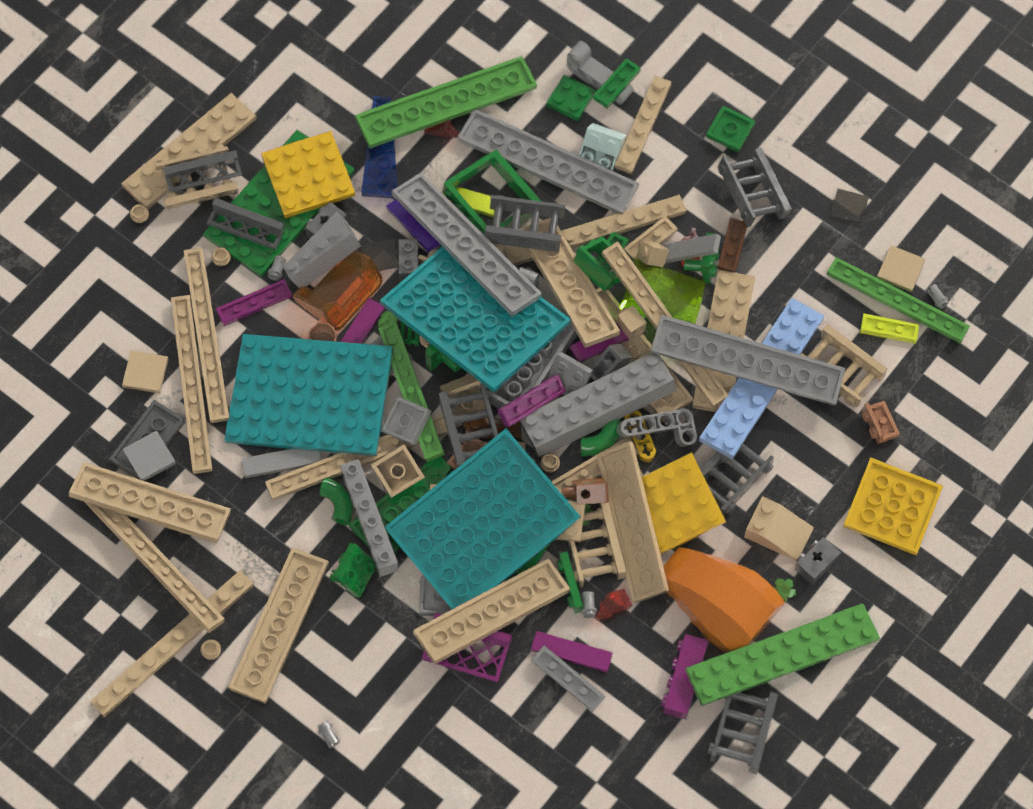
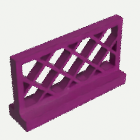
[422,613,512,682]

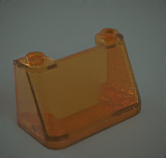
[292,250,383,331]

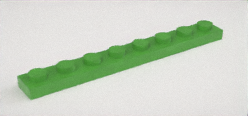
[827,257,970,344]
[378,321,445,462]

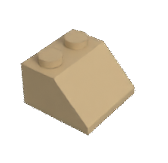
[439,374,485,427]
[371,445,425,498]

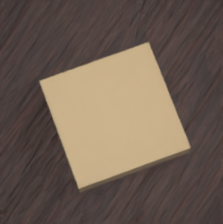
[877,245,926,293]
[122,351,169,394]

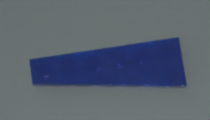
[361,96,398,199]

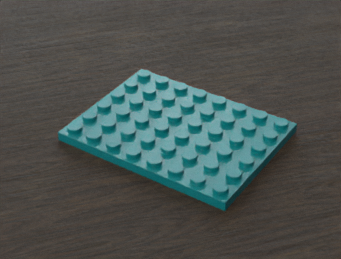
[380,246,571,393]
[224,334,393,456]
[384,429,581,609]

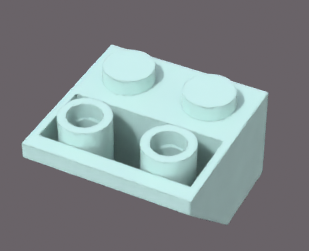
[579,123,627,171]

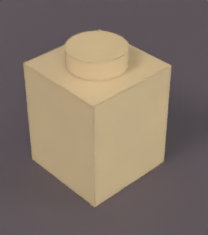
[636,240,669,267]
[617,305,647,340]

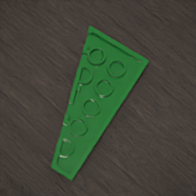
[349,456,451,555]

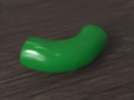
[581,419,621,457]
[320,478,353,526]

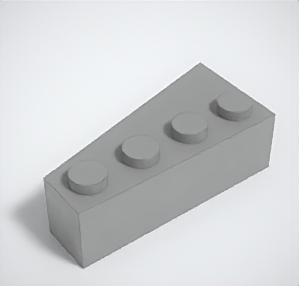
[283,211,361,290]

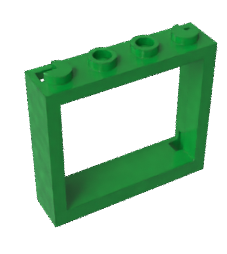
[442,149,541,236]

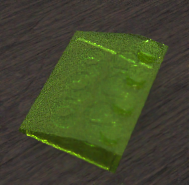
[619,258,706,324]

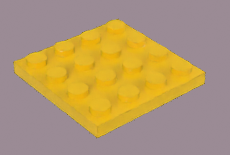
[261,131,355,218]
[642,453,726,555]
[843,458,943,555]

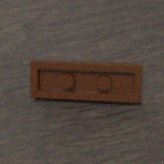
[717,217,747,273]
[463,417,522,441]

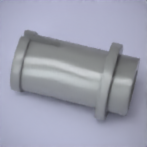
[268,256,286,281]
[927,284,949,309]
[581,591,597,618]
[318,721,340,748]

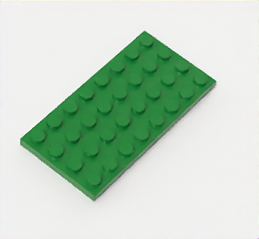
[203,130,355,278]

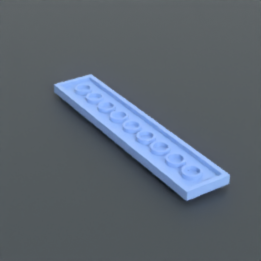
[699,298,824,460]

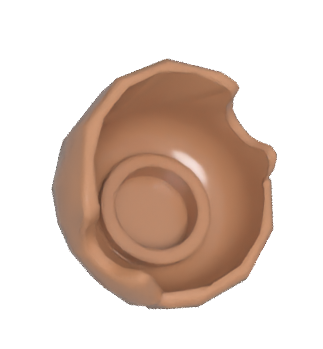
[308,322,337,342]

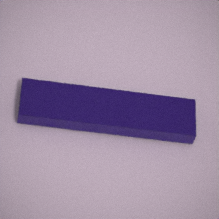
[386,199,441,252]

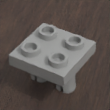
[547,351,593,396]

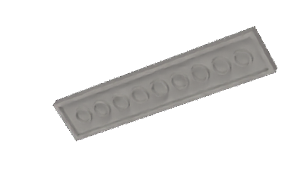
[458,109,639,214]
[392,173,542,316]
[650,315,845,406]

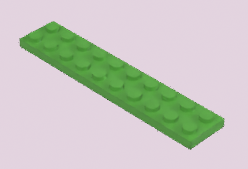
[355,56,537,148]
[685,603,880,707]

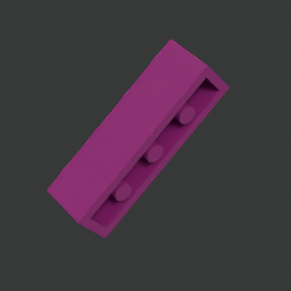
[661,634,708,720]

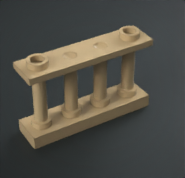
[155,145,239,210]
[800,324,888,408]
[568,502,626,587]

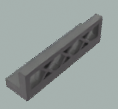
[163,150,242,193]
[207,198,285,250]

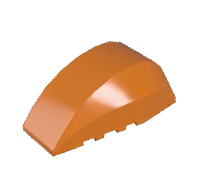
[663,547,785,654]

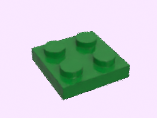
[546,75,596,121]
[706,106,755,153]

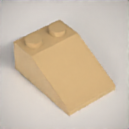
[744,496,814,561]

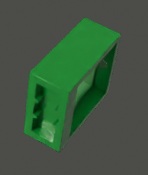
[573,236,621,291]

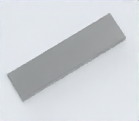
[662,234,721,263]
[242,449,321,478]
[531,646,606,712]

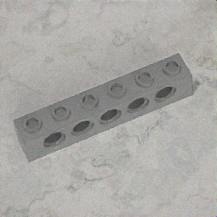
[340,459,398,577]

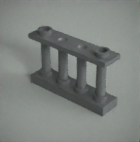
[718,148,792,228]
[485,195,566,252]
[439,383,498,468]
[700,443,774,516]
[708,692,778,774]

